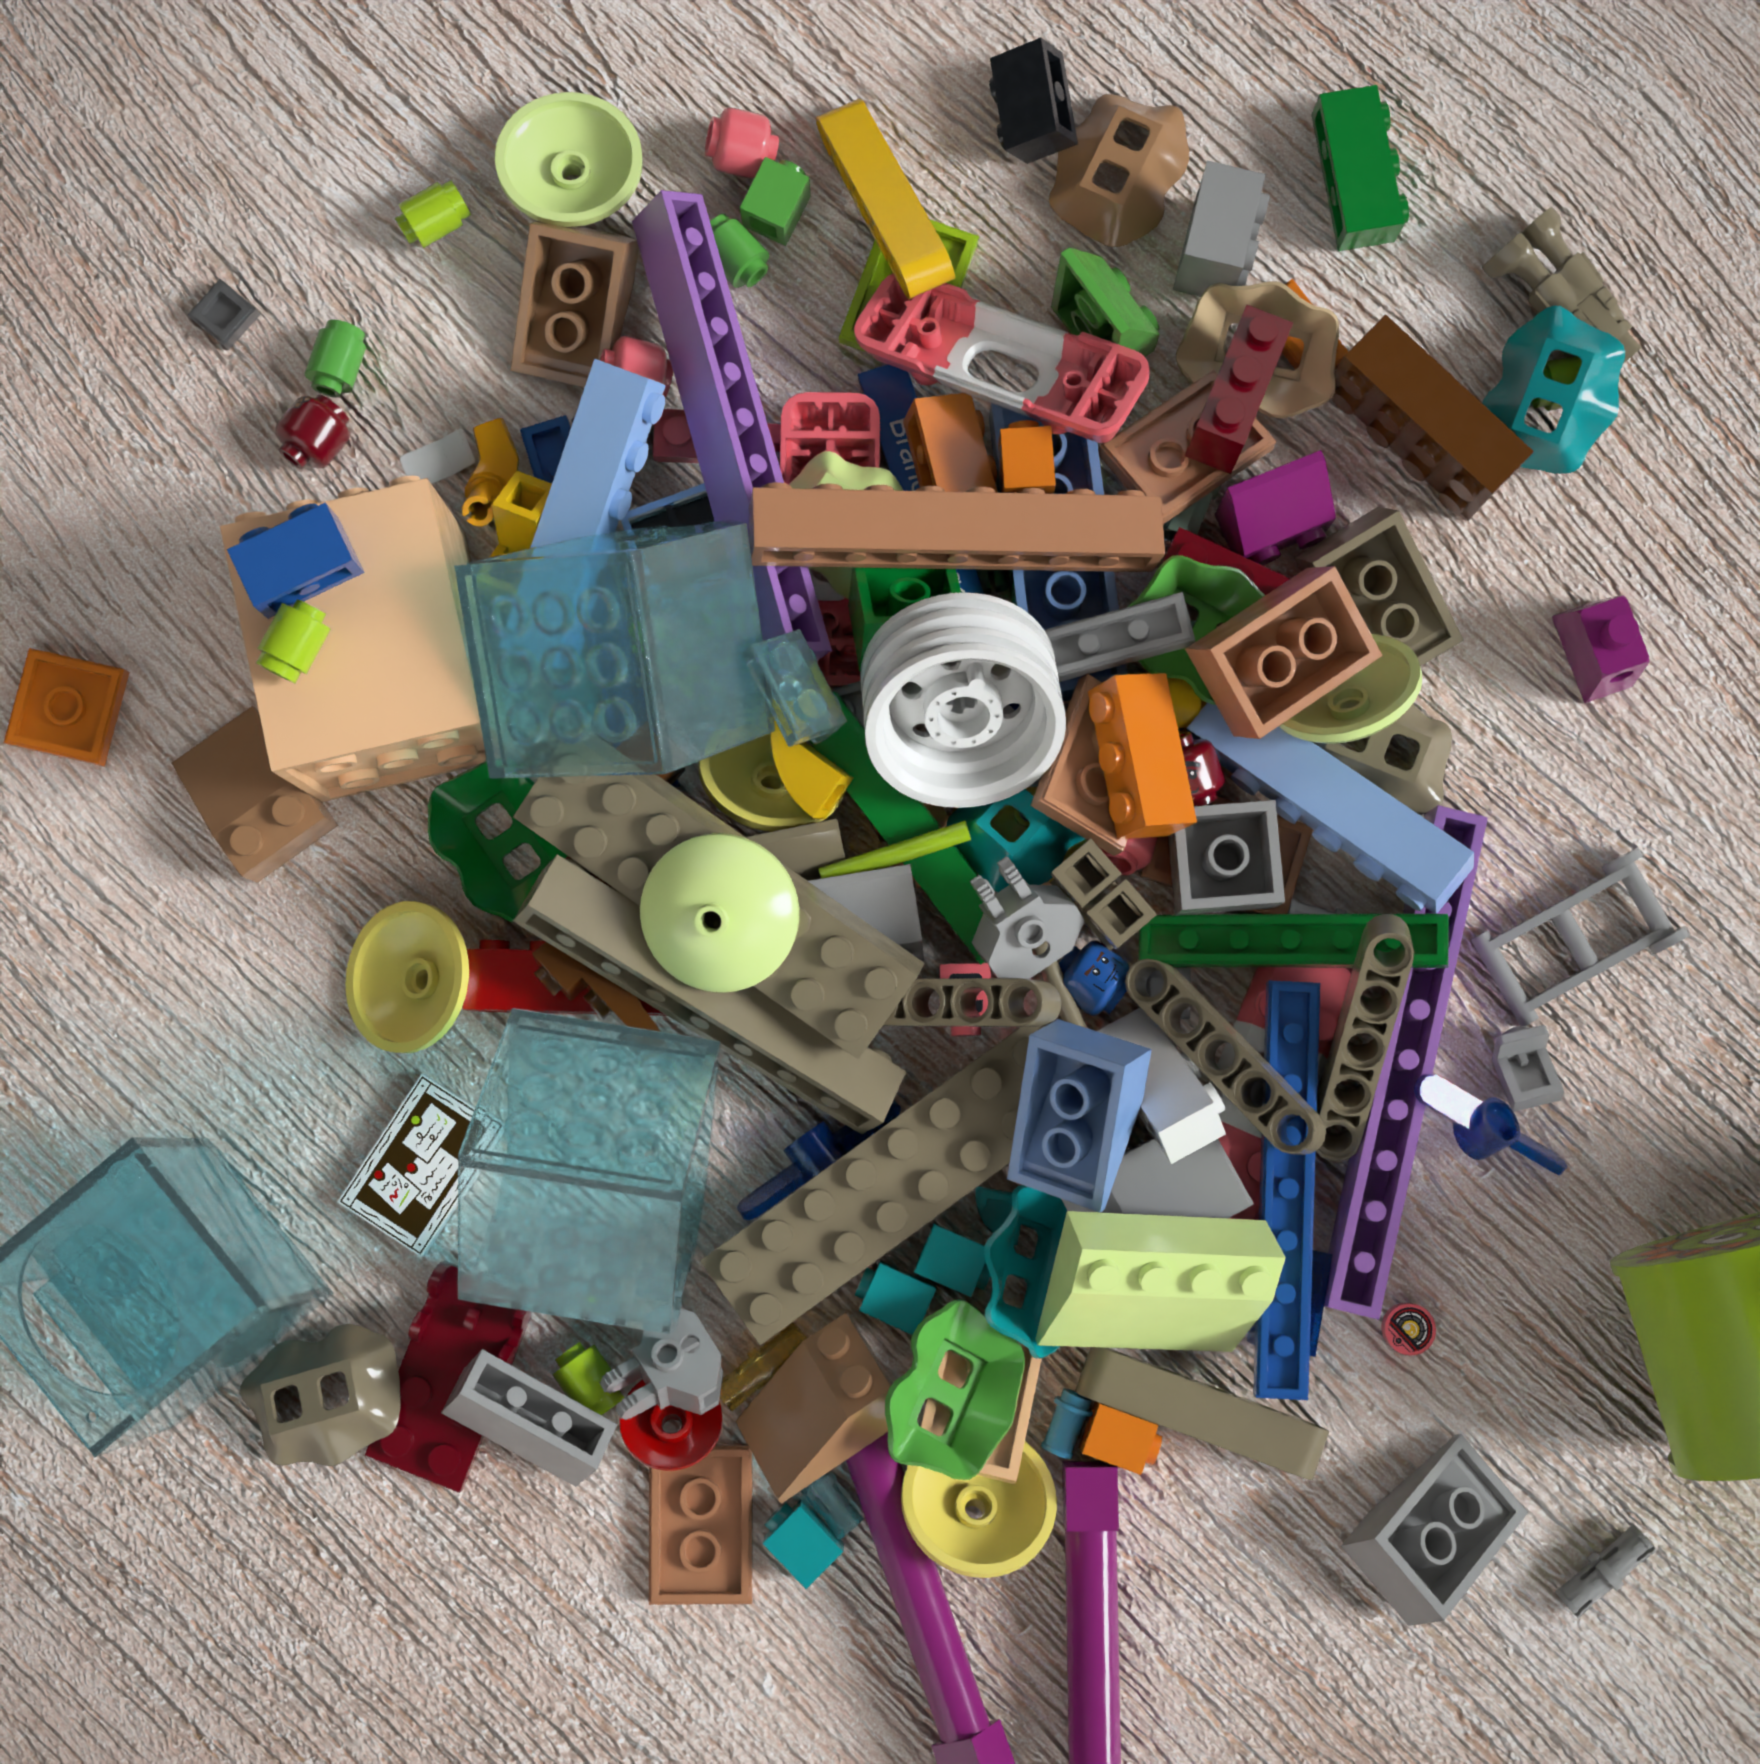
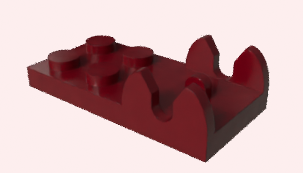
[365,1261,539,1493]

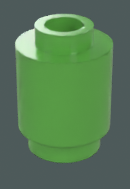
[710,214,769,288]
[304,319,366,398]

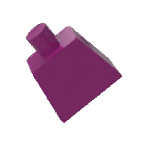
[1552,595,1650,704]

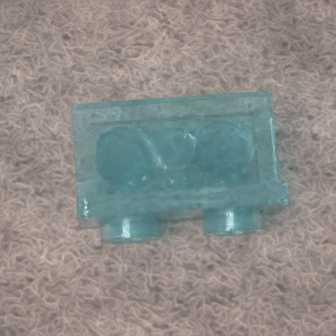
[741,629,847,747]

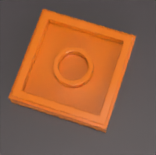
[3,648,130,767]

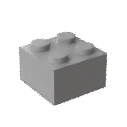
[1173,160,1270,297]
[1168,800,1285,916]

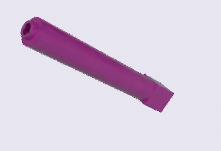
[846,1432,1015,1764]
[1062,1460,1121,1764]

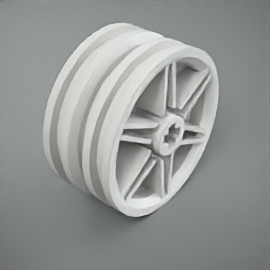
[860,593,1066,808]

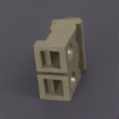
[1050,838,1157,951]

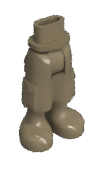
[1482,207,1642,364]

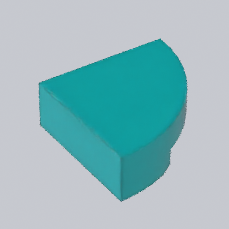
[975,1186,1021,1245]

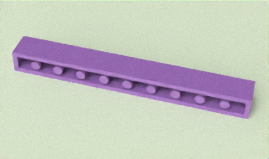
[632,190,832,676]
[1317,805,1488,1320]

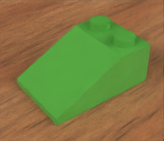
[1051,247,1160,357]

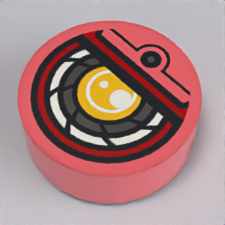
[1381,1303,1436,1355]

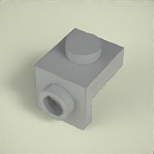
[1492,1025,1564,1112]

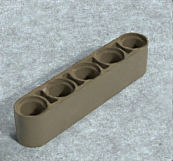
[1316,914,1414,1162]
[1125,959,1326,1155]
[883,978,1062,1027]
[1075,1347,1329,1481]

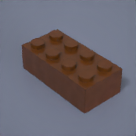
[1331,314,1534,521]

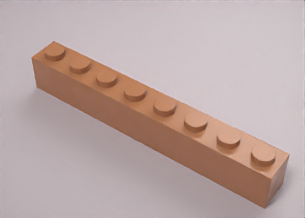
[749,482,1165,572]

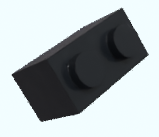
[989,37,1078,164]

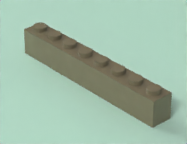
[513,855,907,1134]

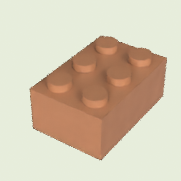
[1185,566,1383,739]

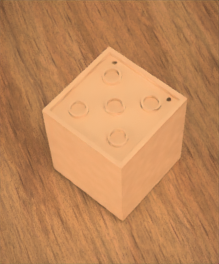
[220,476,515,802]

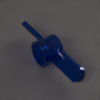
[1414,1074,1568,1175]
[737,1099,901,1220]

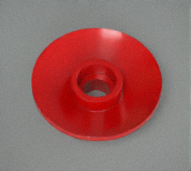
[619,1379,723,1471]

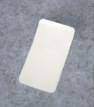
[400,428,475,484]

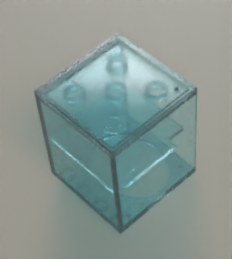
[0,1137,334,1457]

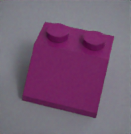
[1214,450,1336,566]

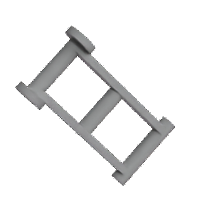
[1471,847,1690,1026]

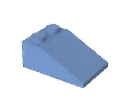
[1007,1019,1152,1213]

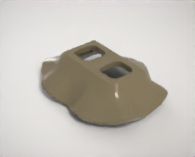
[1313,704,1452,815]
[240,1324,400,1466]

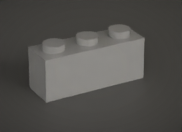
[441,1349,617,1487]

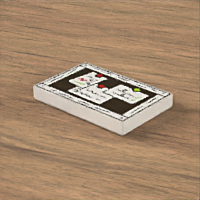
[337,1074,508,1257]

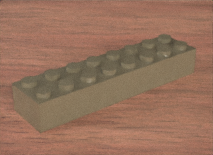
[513,724,924,1060]
[700,1027,1041,1345]

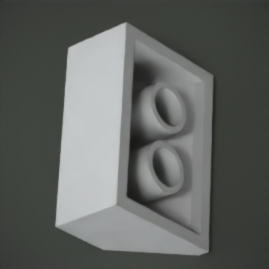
[808,864,924,961]

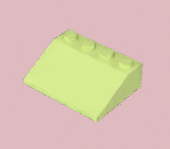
[1035,1211,1286,1352]

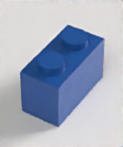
[227,502,365,619]

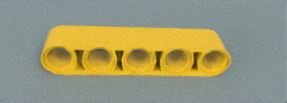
[815,98,955,299]

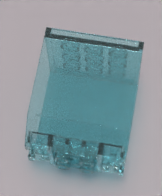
[454,520,775,778]
[458,1008,720,1334]

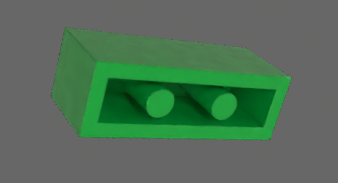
[1311,85,1409,251]

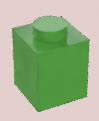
[740,157,811,246]

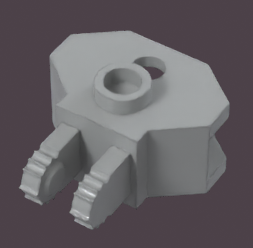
[970,856,1084,979]
[599,1303,723,1420]

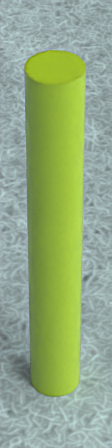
[819,821,971,879]

